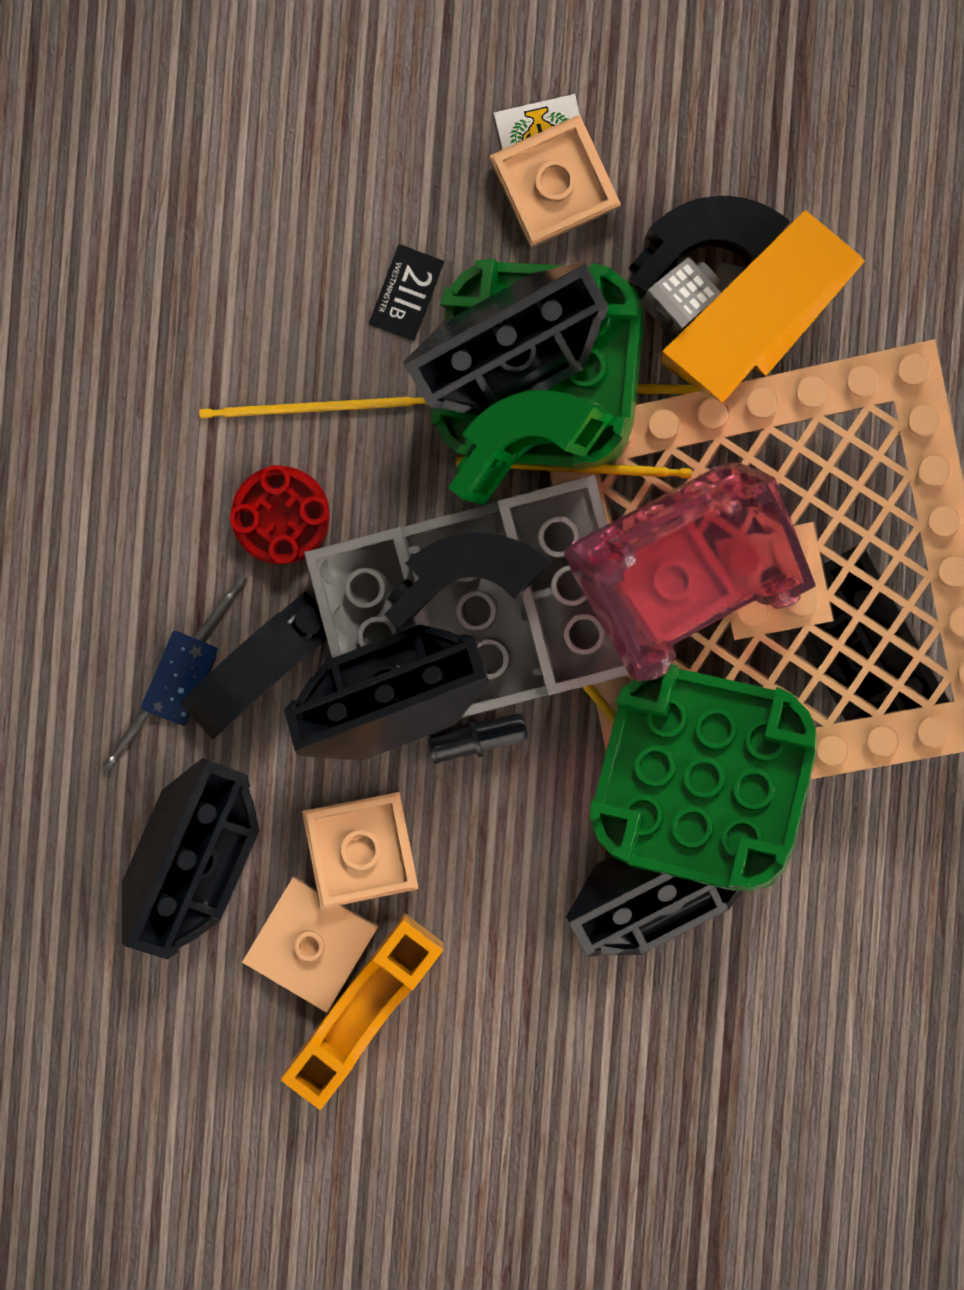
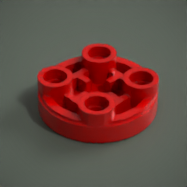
[230,465,331,565]

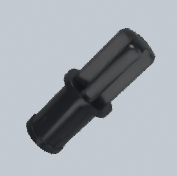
[428,714,528,764]

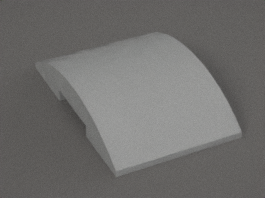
[304,475,646,718]

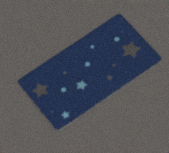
[140,630,218,726]

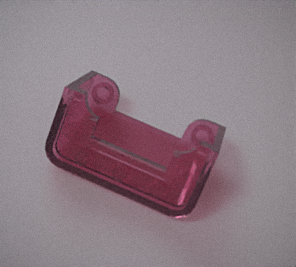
[564,463,816,682]

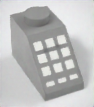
[641,257,721,340]

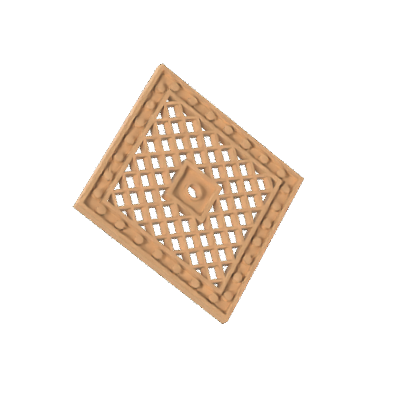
[549,339,964,779]

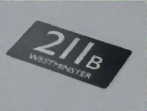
[369,244,444,341]

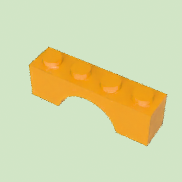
[280,913,444,1111]

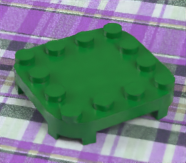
[431,258,644,469]
[590,664,817,891]

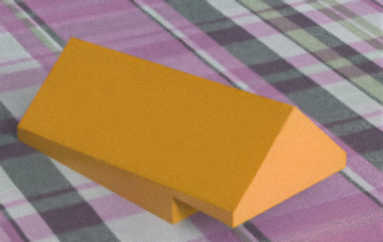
[661,210,865,403]

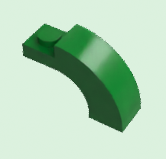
[448,390,614,505]

